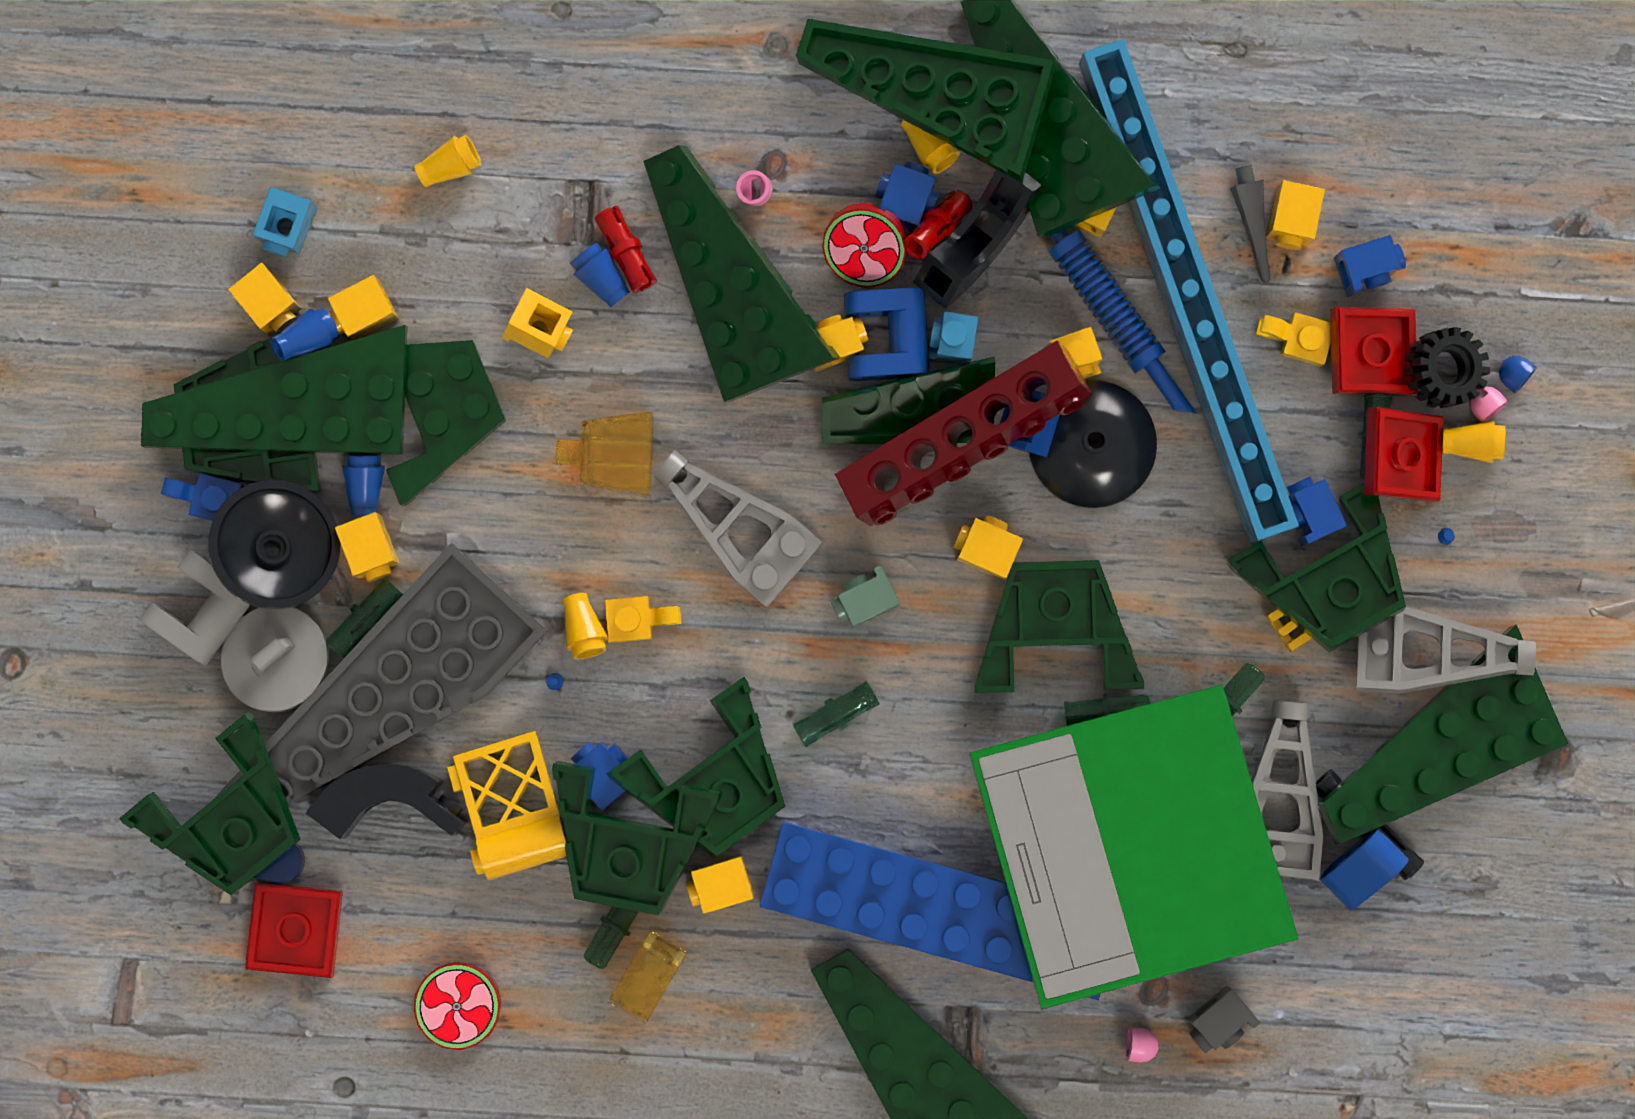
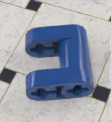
[843,288,930,381]

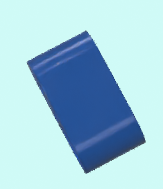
[1319,828,1409,911]

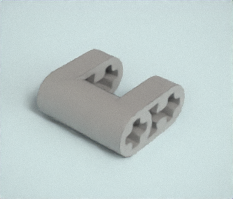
[140,549,250,666]

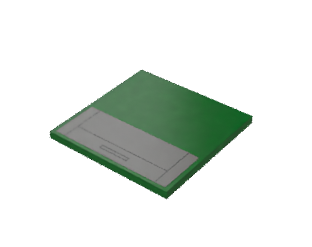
[969,684,1299,1010]

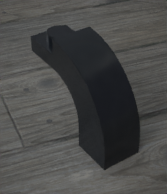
[913,170,1041,309]
[306,764,467,839]

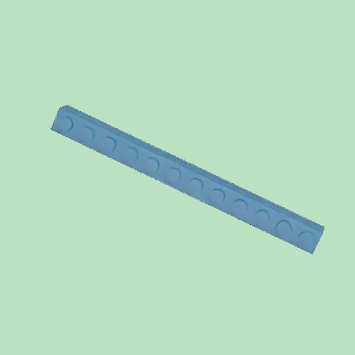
[1079,39,1299,544]

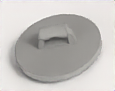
[221,607,329,712]

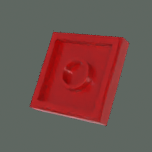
[1330,307,1418,396]
[1364,407,1444,502]
[245,882,343,978]

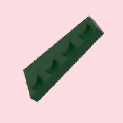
[822,356,995,444]

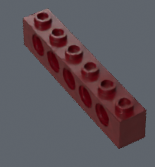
[835,340,1092,526]

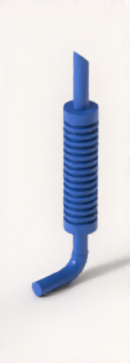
[1049,229,1197,414]

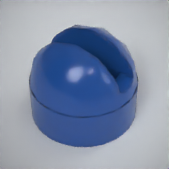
[1499,356,1537,394]

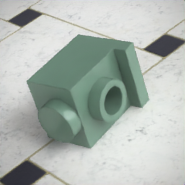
[830,565,900,628]

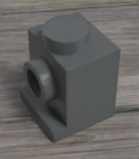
[1187,986,1261,1054]

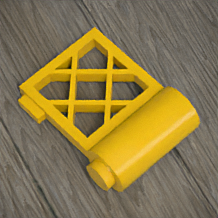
[447,731,567,881]

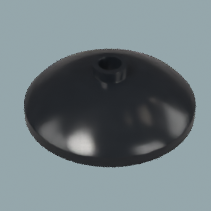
[1029,380,1157,508]
[208,480,340,610]

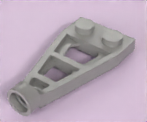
[654,450,823,608]
[1356,607,1536,694]
[1251,700,1323,880]

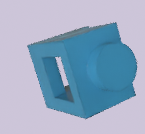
[253,187,318,258]
[928,311,978,365]

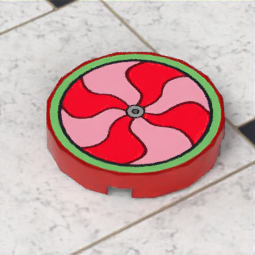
[822,203,907,288]
[413,962,502,1050]

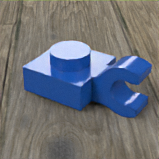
[161,473,244,521]

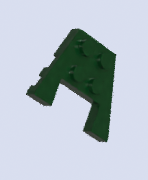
[173,328,321,493]
[386,340,506,507]
[1227,483,1406,652]
[974,560,1144,693]
[606,677,786,857]
[119,712,301,895]
[552,761,722,915]

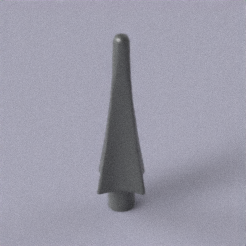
[1230,165,1271,283]

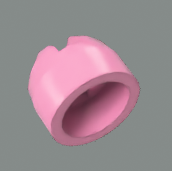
[736,170,773,206]
[1469,387,1508,423]
[1125,1026,1159,1063]

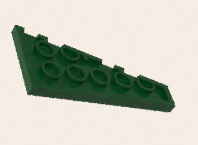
[961,0,1160,238]
[796,19,1056,183]
[643,145,841,402]
[141,325,408,455]
[1318,624,1568,845]
[811,948,1028,1119]

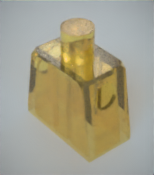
[556,412,654,498]
[608,931,687,1025]

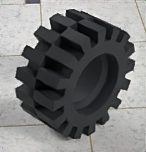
[1404,327,1490,408]

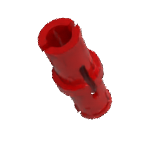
[904,190,973,259]
[594,206,657,294]

